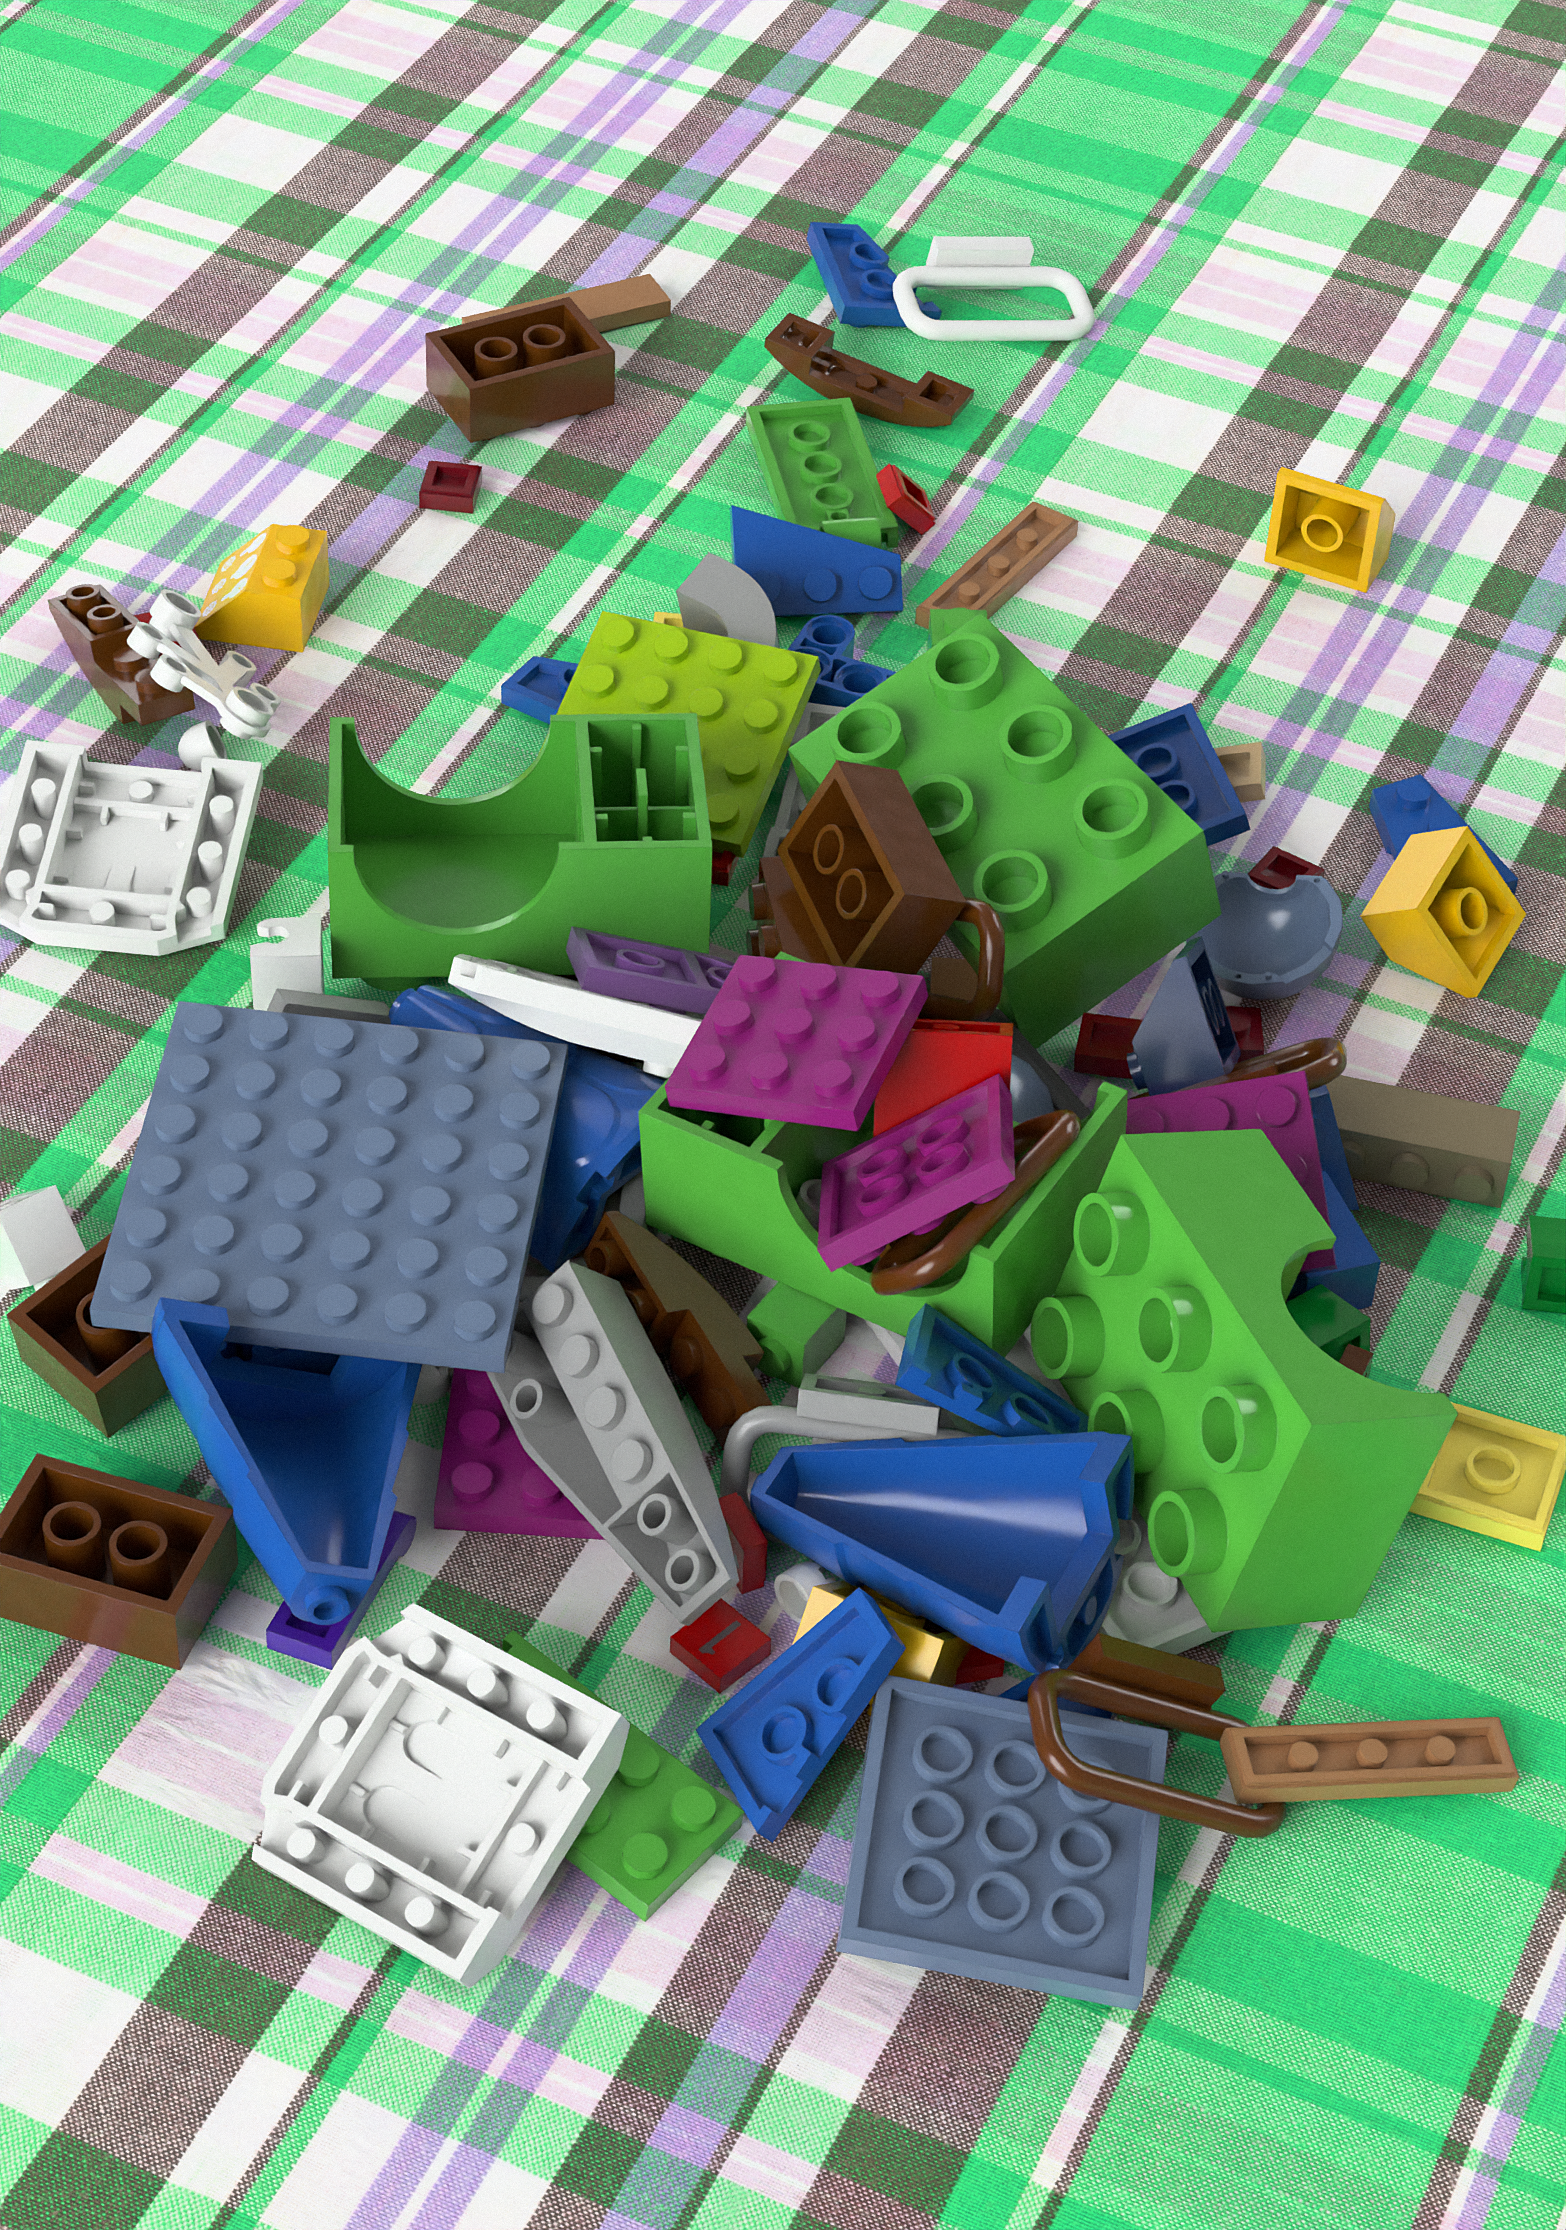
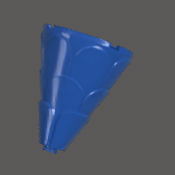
[388,985,667,1273]
[151,1297,422,1625]
[750,1431,1134,1674]

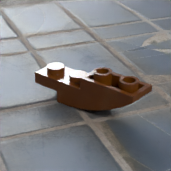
[48,584,196,726]
[582,1211,773,1450]

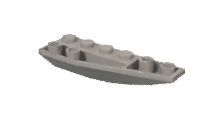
[486,1260,739,1626]

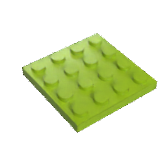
[539,611,821,858]

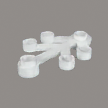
[127,589,281,740]

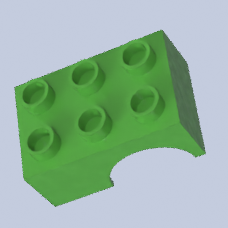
[788,613,1222,1049]
[328,713,712,991]
[638,952,1128,1358]
[1030,1129,1458,1633]

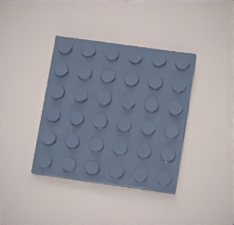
[90,1001,568,1373]

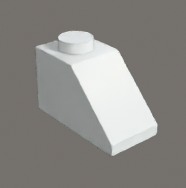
[0,1185,86,1291]

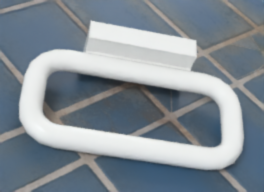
[893,236,1095,341]

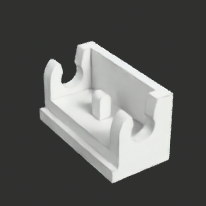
[250,913,325,1011]

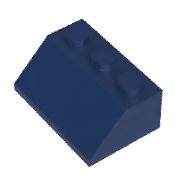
[1127,936,1241,1096]

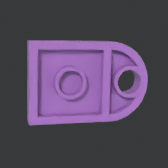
[566,926,735,1015]

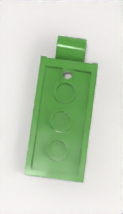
[746,397,899,549]
[502,1630,744,1922]

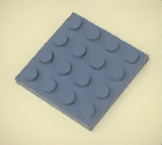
[836,1675,1169,2011]

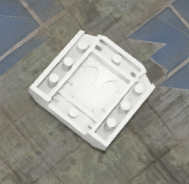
[0,740,264,956]
[448,954,705,1078]
[252,1603,630,1989]

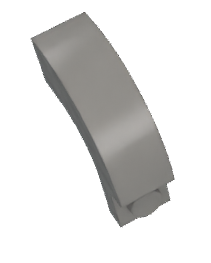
[676,552,780,648]

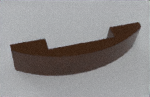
[764,313,975,427]

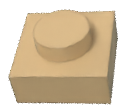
[1214,742,1266,803]

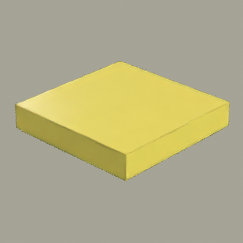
[1408,1402,1566,1552]

